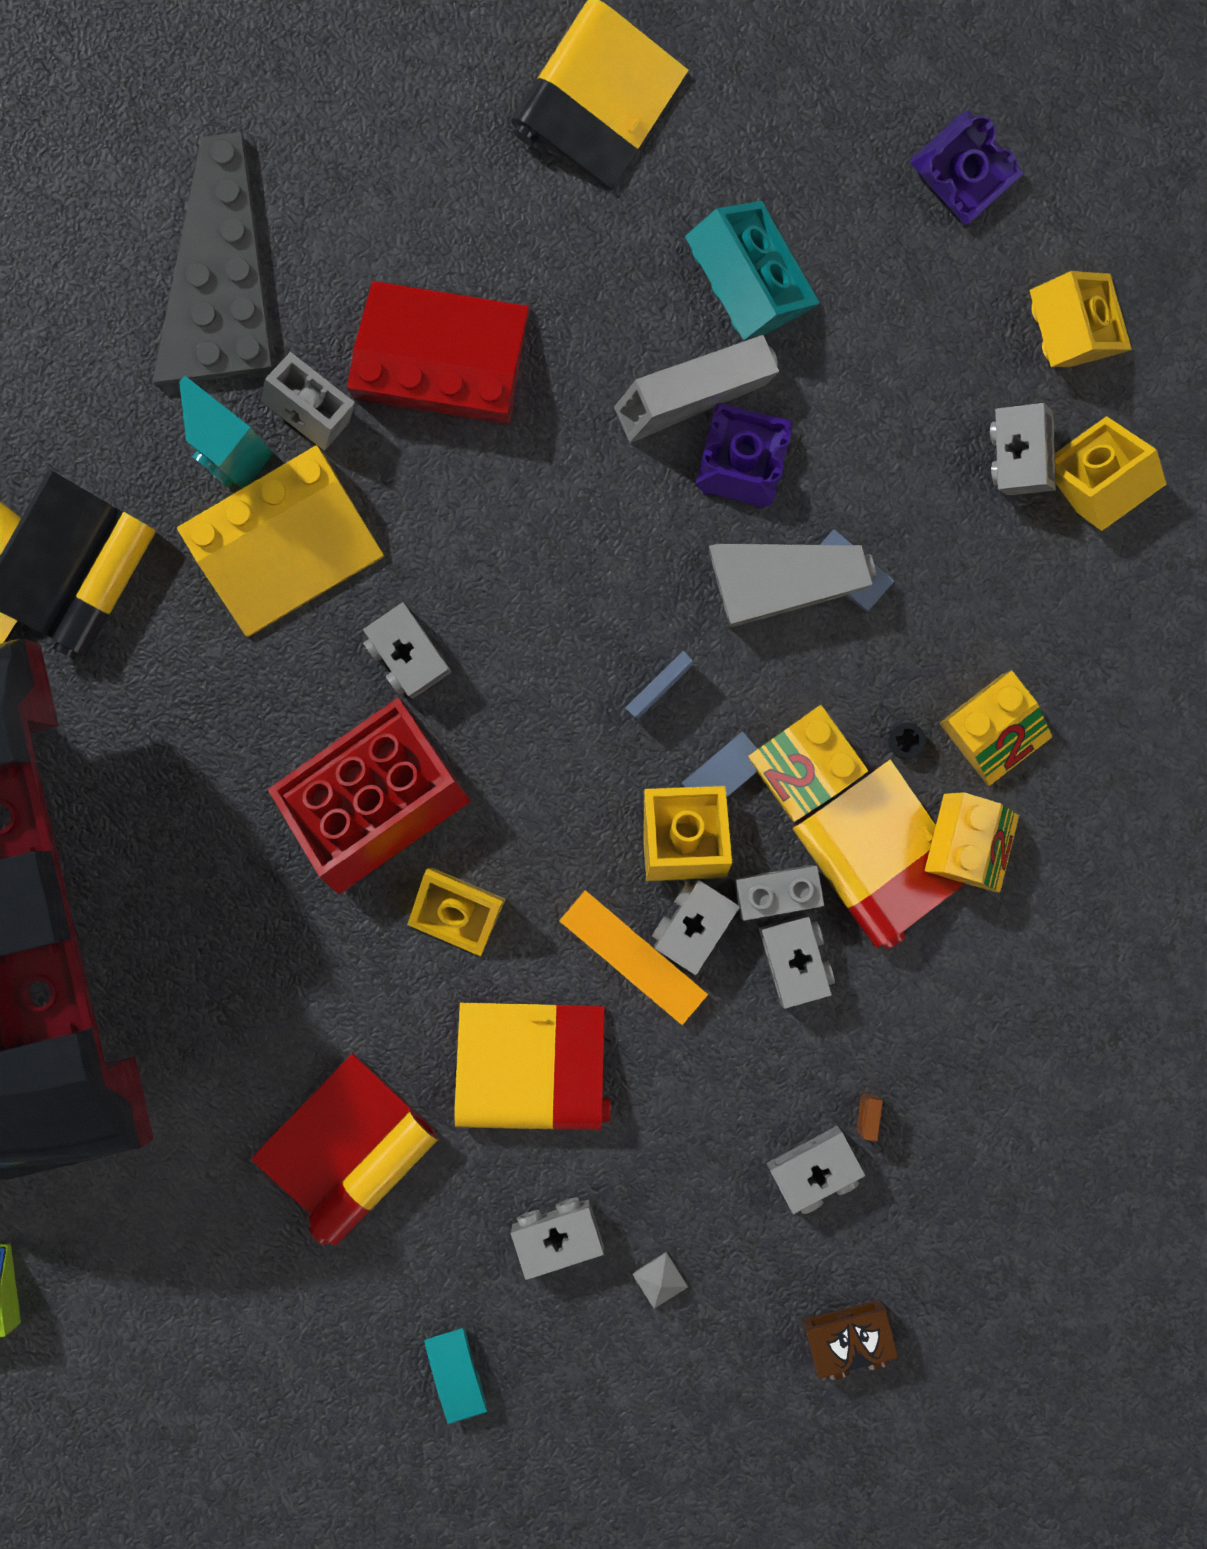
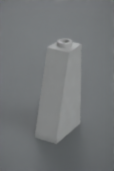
[614,335,779,443]
[709,544,876,628]

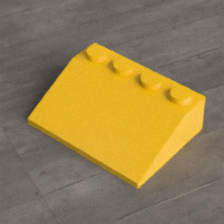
[176,445,385,637]

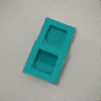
[424,1328,488,1424]

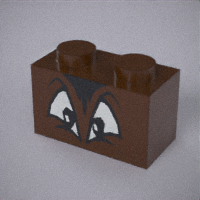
[802,1299,898,1380]

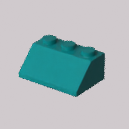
[685,201,820,341]
[179,375,274,489]

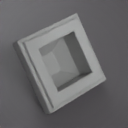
[632,1252,688,1309]

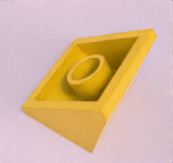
[407,867,505,956]

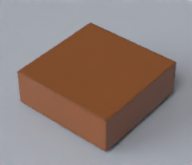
[856,1093,883,1141]

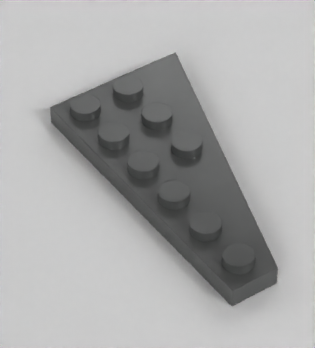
[152,132,274,386]

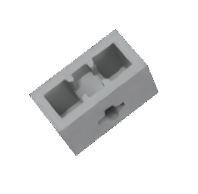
[261,352,355,451]
[990,403,1056,495]
[363,602,452,699]
[733,865,824,920]
[652,879,740,975]
[759,915,835,1009]
[766,1126,865,1214]
[511,1197,604,1280]

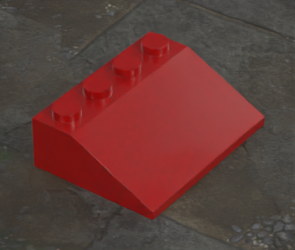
[347,281,529,424]
[267,697,471,895]

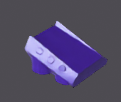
[910,110,1024,225]
[696,403,793,509]

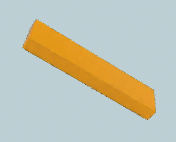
[559,890,708,1025]

